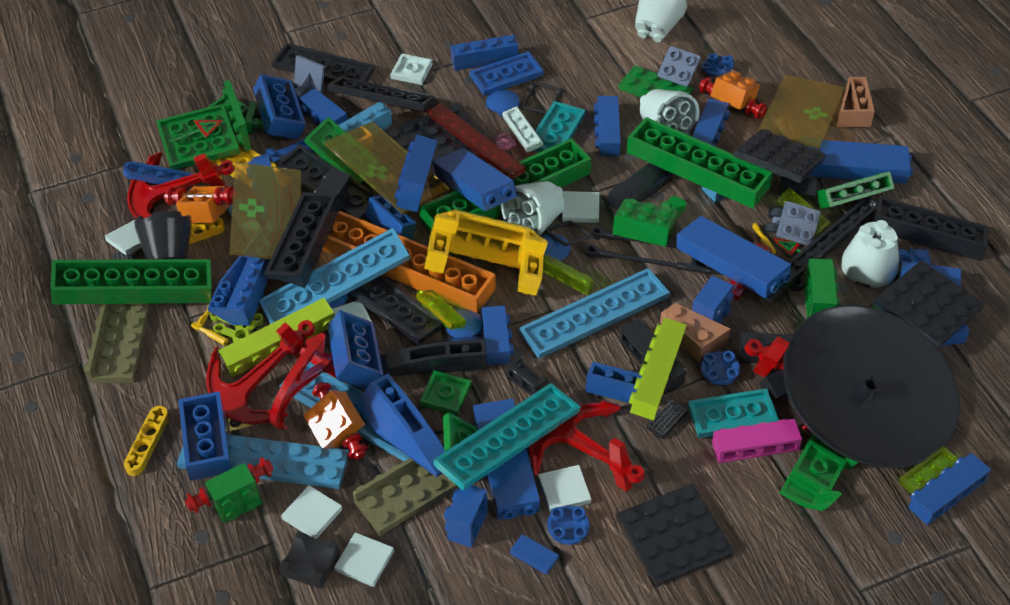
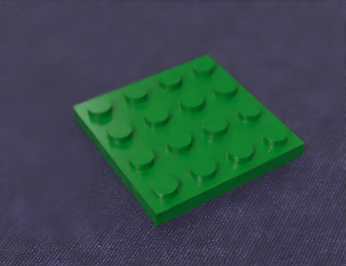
[156,104,240,170]

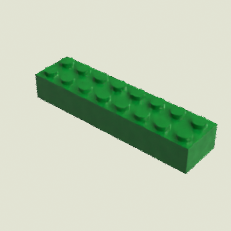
[627,117,773,209]
[51,259,212,305]

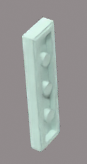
[502,107,543,153]

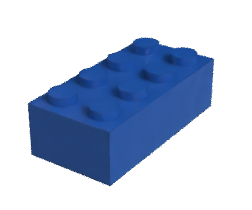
[253,74,306,140]
[394,135,437,212]
[328,310,383,389]
[178,391,232,481]

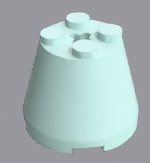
[635,0,687,42]
[640,89,699,135]
[501,181,564,235]
[841,220,900,288]

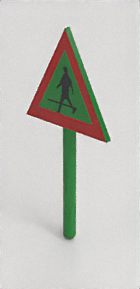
[169,120,223,143]
[772,238,801,257]

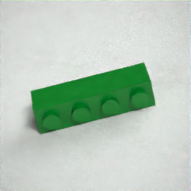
[816,171,895,209]

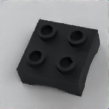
[279,531,340,589]

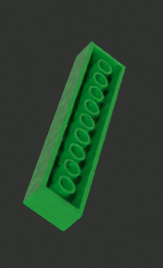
[419,138,591,235]

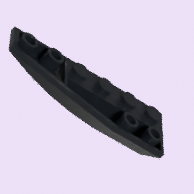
[380,336,487,376]

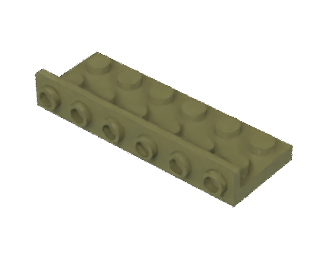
[84,304,150,383]
[353,438,459,536]

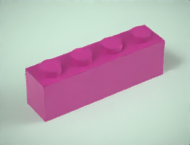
[712,419,802,463]

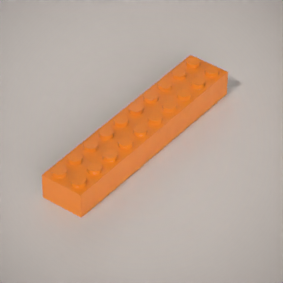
[322,211,496,313]

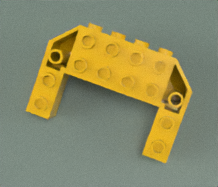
[424,209,548,296]

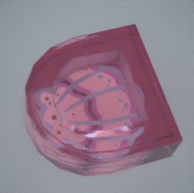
[496,132,516,150]

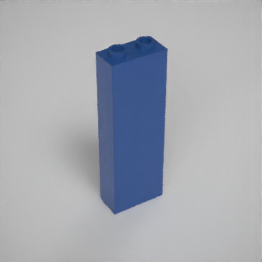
[800,139,913,184]
[432,148,517,211]
[677,216,791,298]
[473,398,540,520]

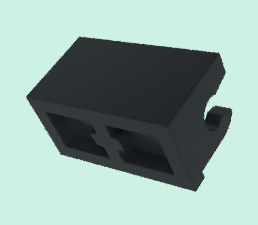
[778,176,817,201]
[506,356,550,396]

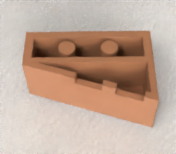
[837,77,875,127]
[660,303,730,363]

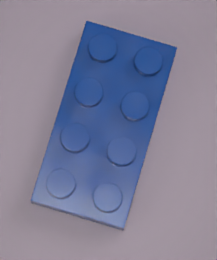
[469,51,544,96]

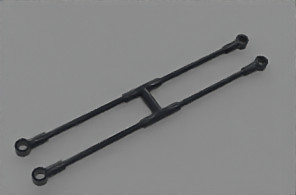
[587,227,803,291]

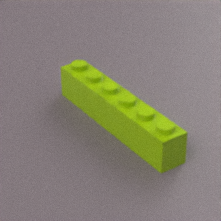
[219,298,335,378]
[629,317,686,421]

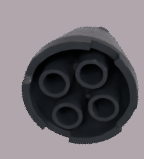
[134,211,192,259]

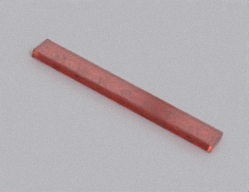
[427,103,525,179]

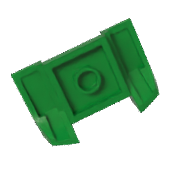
[779,434,859,511]

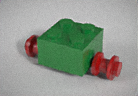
[184,457,274,523]

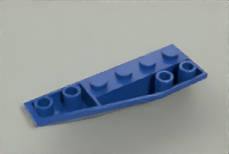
[207,229,279,326]
[356,374,445,477]

